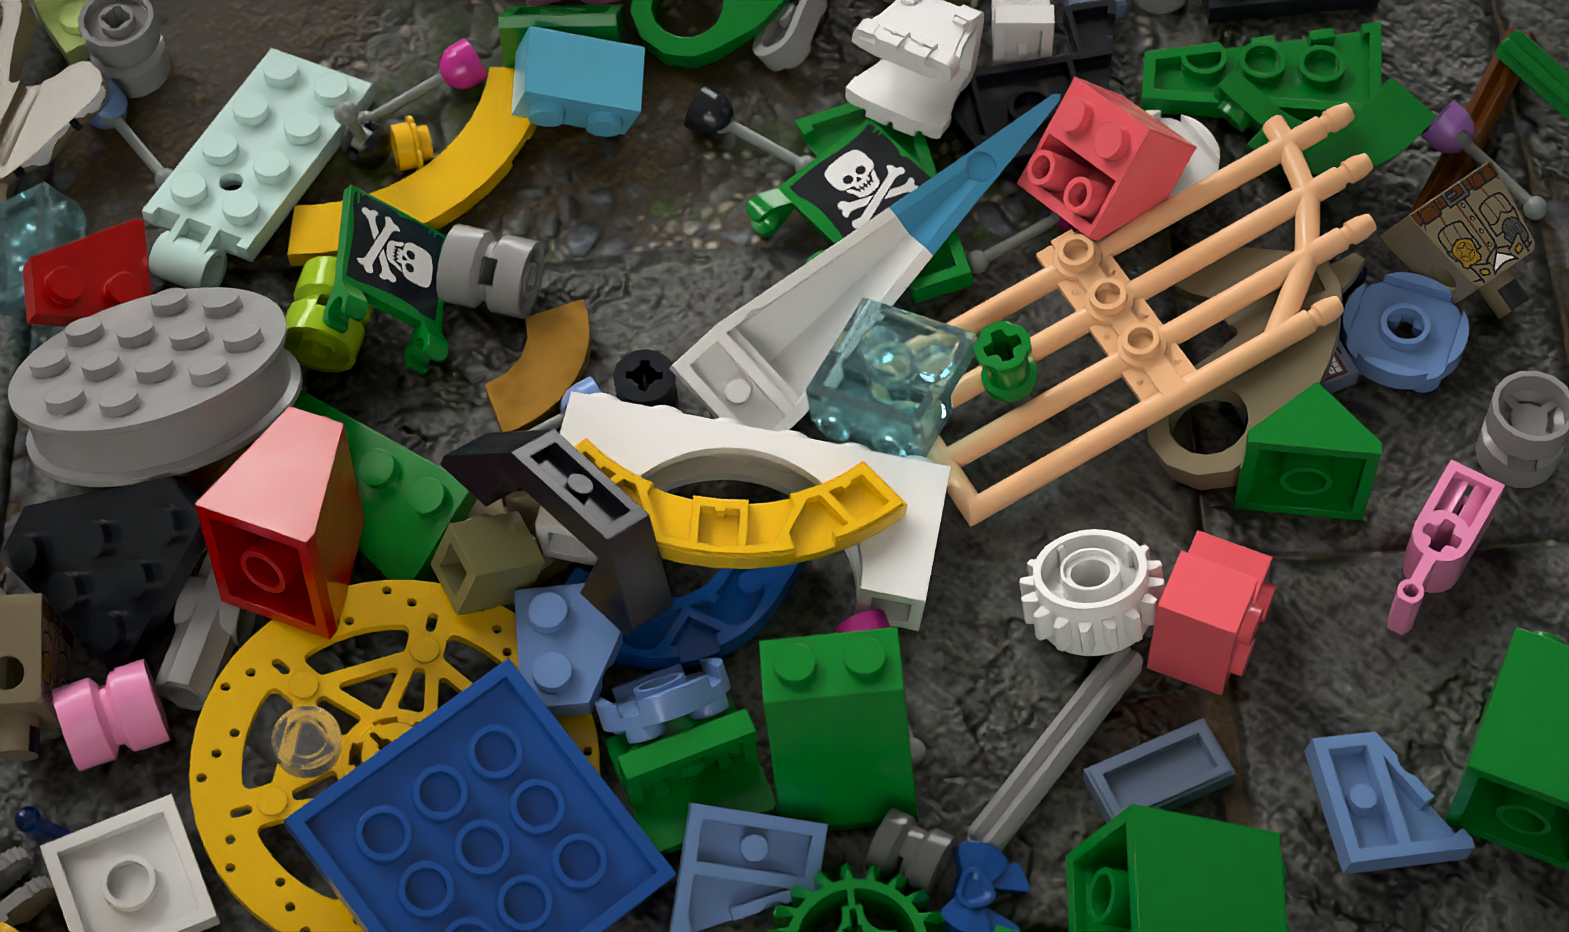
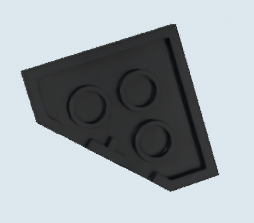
[0,477,206,671]

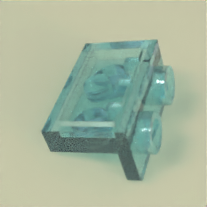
[0,181,87,318]

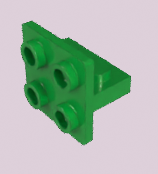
[606,696,777,856]

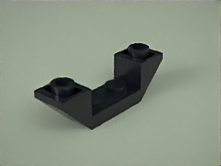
[440,429,673,637]

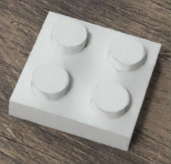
[40,794,221,932]

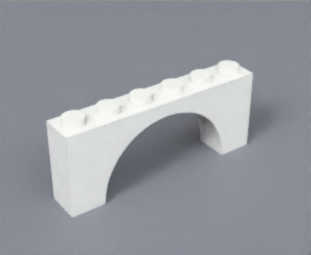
[535,391,951,631]

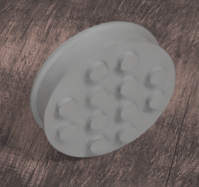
[8,287,303,487]

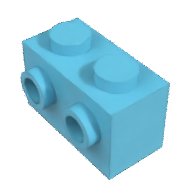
[511,26,645,137]

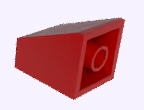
[195,406,365,640]

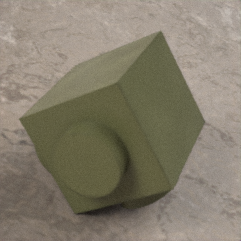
[430,511,545,616]

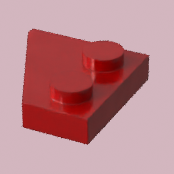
[22,218,152,327]

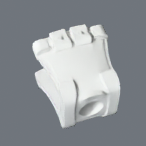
[845,0,984,139]

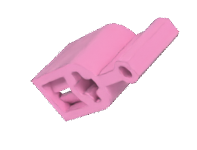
[1387,460,1505,635]

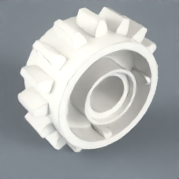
[1020,529,1165,656]

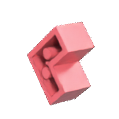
[1147,530,1277,696]

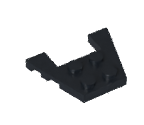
[949,0,1117,174]

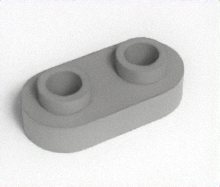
[753,0,827,71]

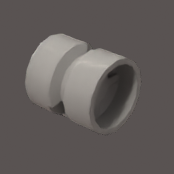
[78,0,171,99]
[436,224,544,319]
[1475,371,1569,488]

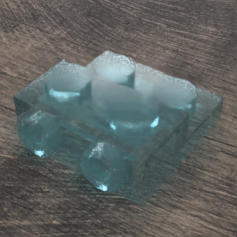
[805,297,977,457]

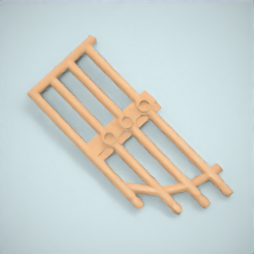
[858,103,1377,527]

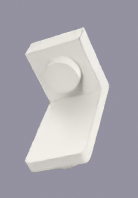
[992,0,1055,66]

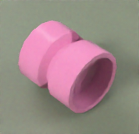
[52,659,172,771]

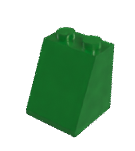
[759,627,919,831]
[1445,627,1569,871]
[1065,804,1291,932]

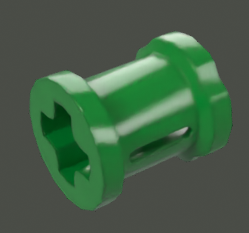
[974,321,1038,402]

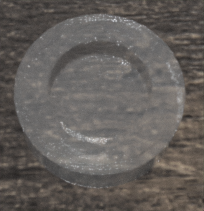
[272,706,342,778]

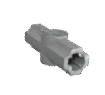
[154,552,257,711]

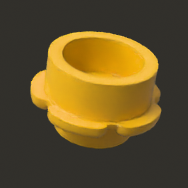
[389,116,433,172]

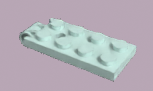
[142,48,375,289]

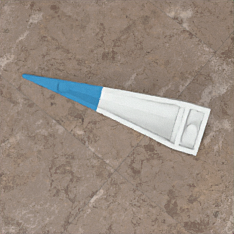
[669,94,1061,432]

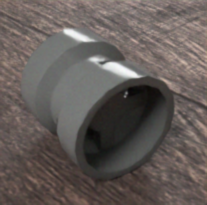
[865,807,957,899]

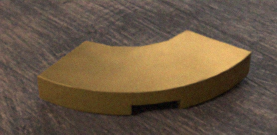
[485,299,591,432]

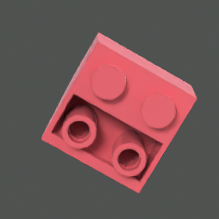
[1017,77,1197,241]

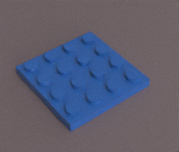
[284,658,676,932]

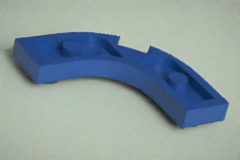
[564,561,808,670]

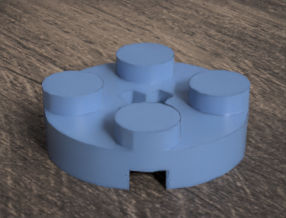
[1339,272,1469,393]
[594,658,731,744]

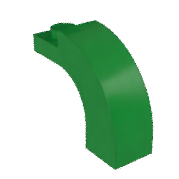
[1214,68,1437,178]

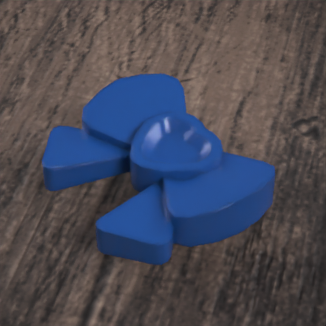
[939,841,1030,932]

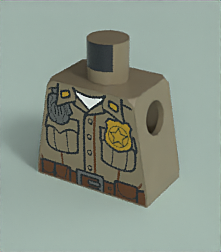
[1380,160,1535,319]
[0,593,74,761]

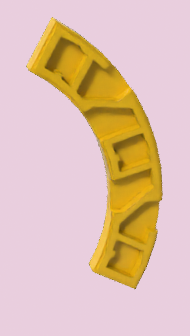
[287,67,537,266]
[574,438,908,569]

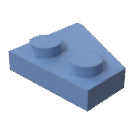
[514,583,623,718]
[1304,731,1475,874]
[669,803,828,932]

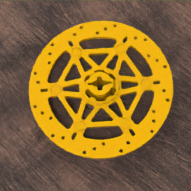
[189,580,600,932]

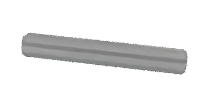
[967,647,1143,852]

